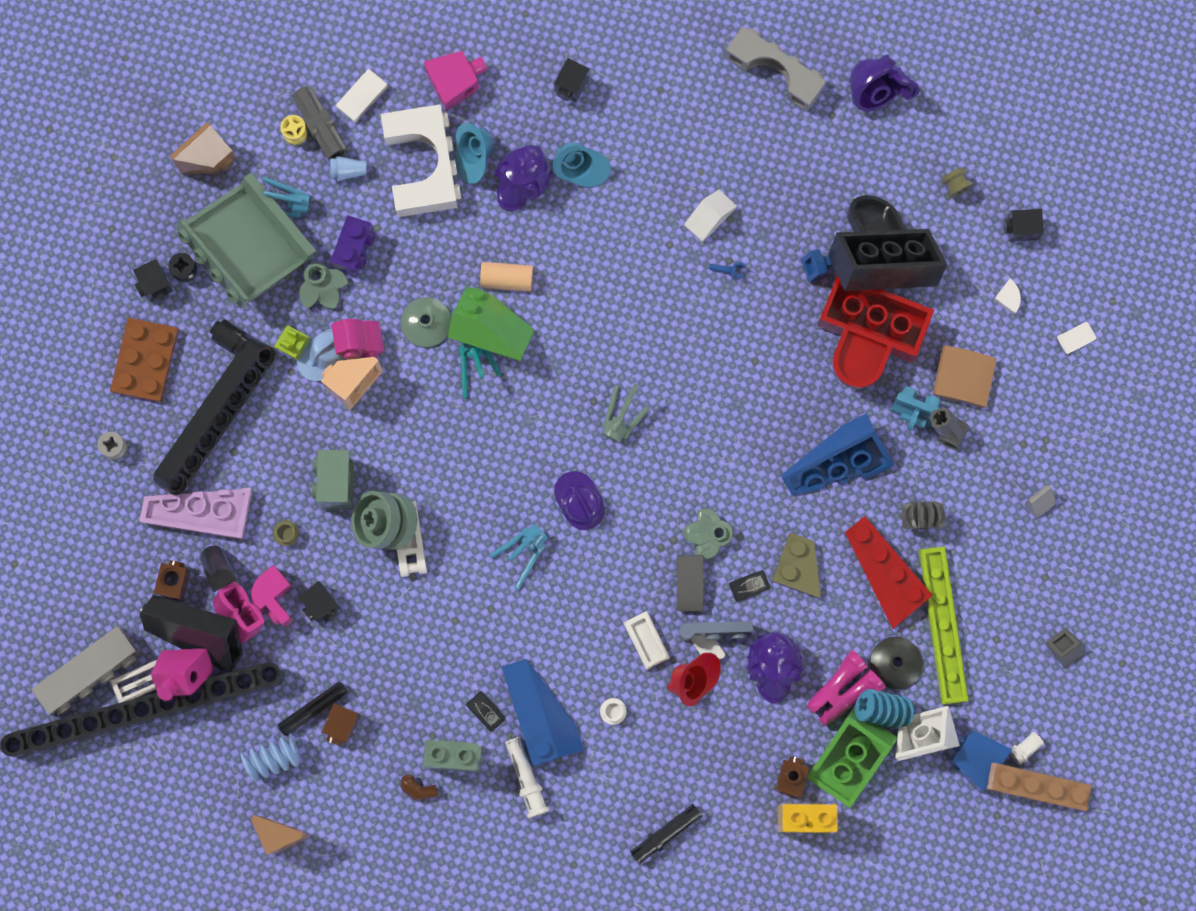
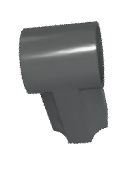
[929,407,970,450]

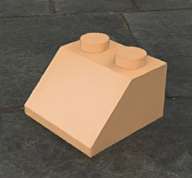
[321,357,383,410]

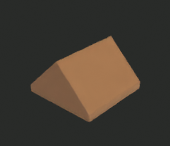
[251,815,310,855]

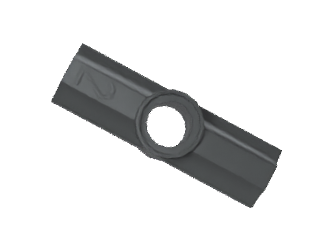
[292,86,347,161]

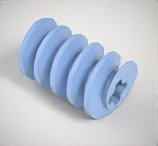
[241,733,300,782]

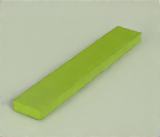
[918,546,969,705]

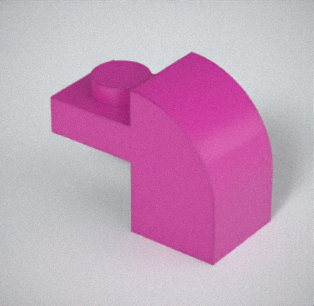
[251,565,293,627]

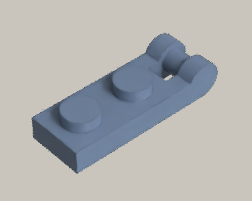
[679,621,753,642]

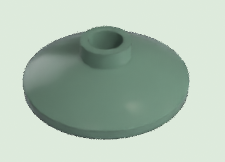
[401,297,451,348]

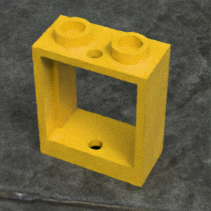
[778,804,837,833]

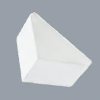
[684,190,737,242]

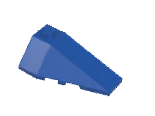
[781,413,894,496]
[502,659,584,767]

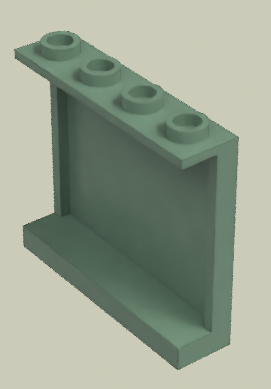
[176,172,316,309]

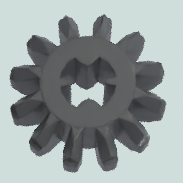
[901,501,945,530]

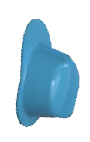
[456,123,494,184]
[552,142,611,188]

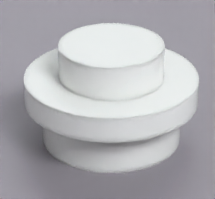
[600,698,626,725]

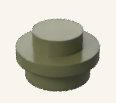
[273,520,299,546]

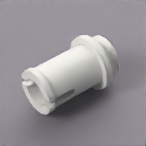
[1010,732,1044,765]

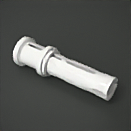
[505,737,550,819]

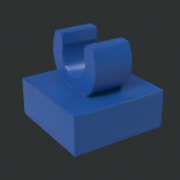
[801,249,833,283]

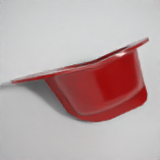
[667,652,721,707]

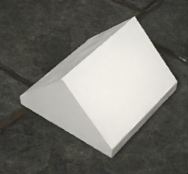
[896,706,959,761]

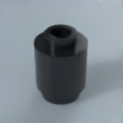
[210,319,250,354]

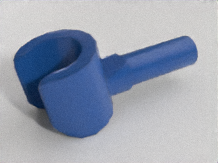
[709,262,746,280]

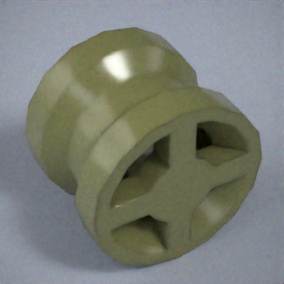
[941,167,973,198]

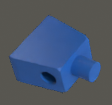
[949,730,1012,792]

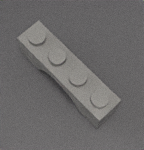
[725,26,826,112]

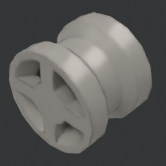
[97,432,127,460]

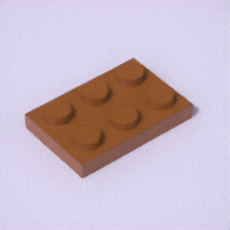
[110,318,179,403]

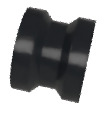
[168,253,197,282]

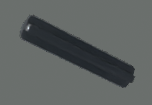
[277,681,348,736]

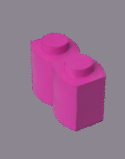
[331,319,384,359]
[213,582,264,643]

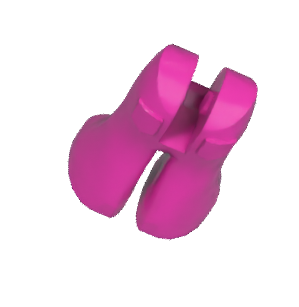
[806,649,886,726]

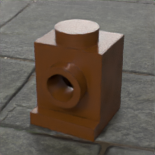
[774,756,809,798]

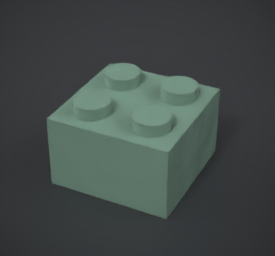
[312,450,354,510]

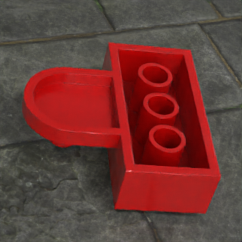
[817,275,934,389]

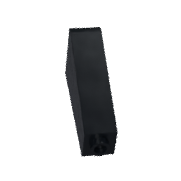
[140,595,243,673]

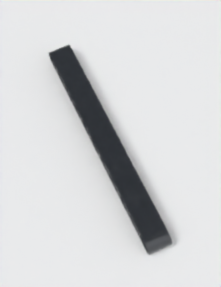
[0,662,284,758]

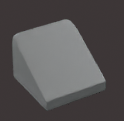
[1024,485,1055,518]

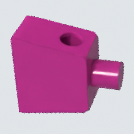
[423,51,488,111]
[151,649,214,701]

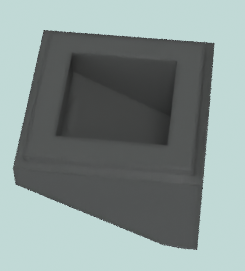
[1045,628,1085,668]

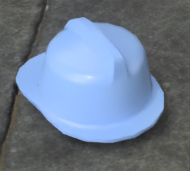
[297,329,350,381]

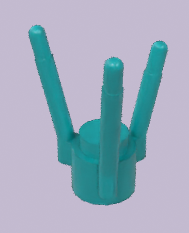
[458,342,501,399]

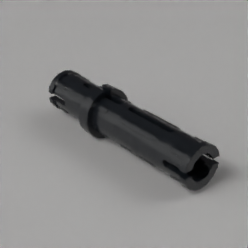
[629,803,703,865]

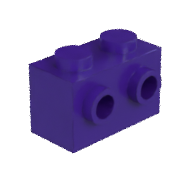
[330,215,376,277]

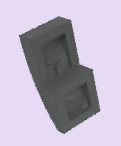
[677,555,703,611]

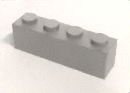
[31,626,140,717]

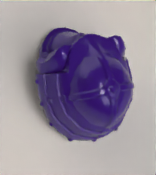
[850,54,920,112]
[494,145,553,211]
[746,631,804,703]

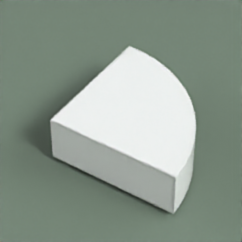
[994,279,1020,315]

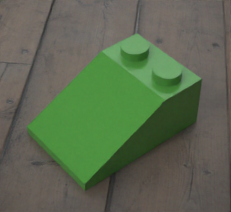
[447,286,535,361]
[807,708,898,808]

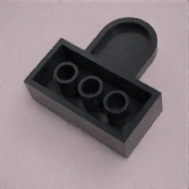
[828,195,947,291]

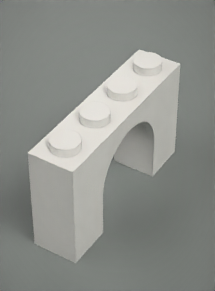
[381,104,461,217]

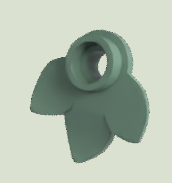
[299,263,348,309]
[682,509,734,560]

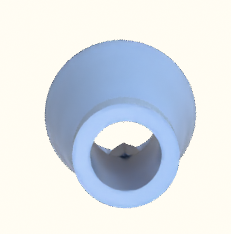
[329,156,366,181]

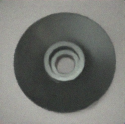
[870,637,922,689]

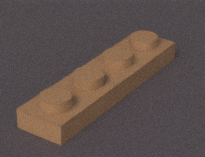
[987,763,1091,811]

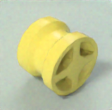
[280,115,308,145]

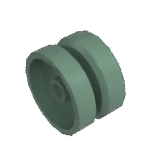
[351,491,417,550]

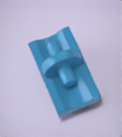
[891,386,940,431]

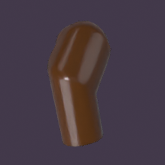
[400,774,438,801]

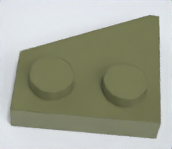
[771,532,821,599]

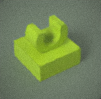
[274,325,311,361]

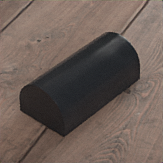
[200,546,236,592]

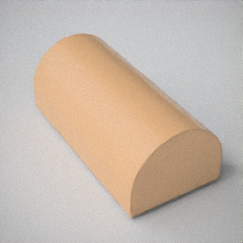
[480,262,533,292]

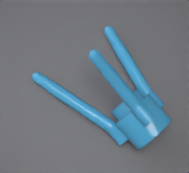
[262,177,310,218]
[490,524,548,590]

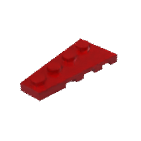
[845,516,933,629]

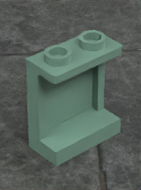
[423,739,482,773]

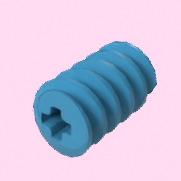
[855,689,914,729]

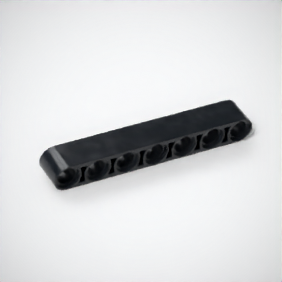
[153,338,276,495]

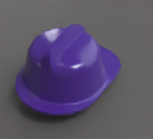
[554,471,605,530]

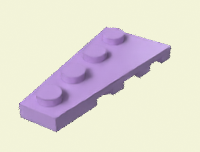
[139,488,253,540]

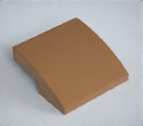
[932,345,997,408]

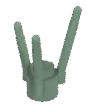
[601,383,649,443]

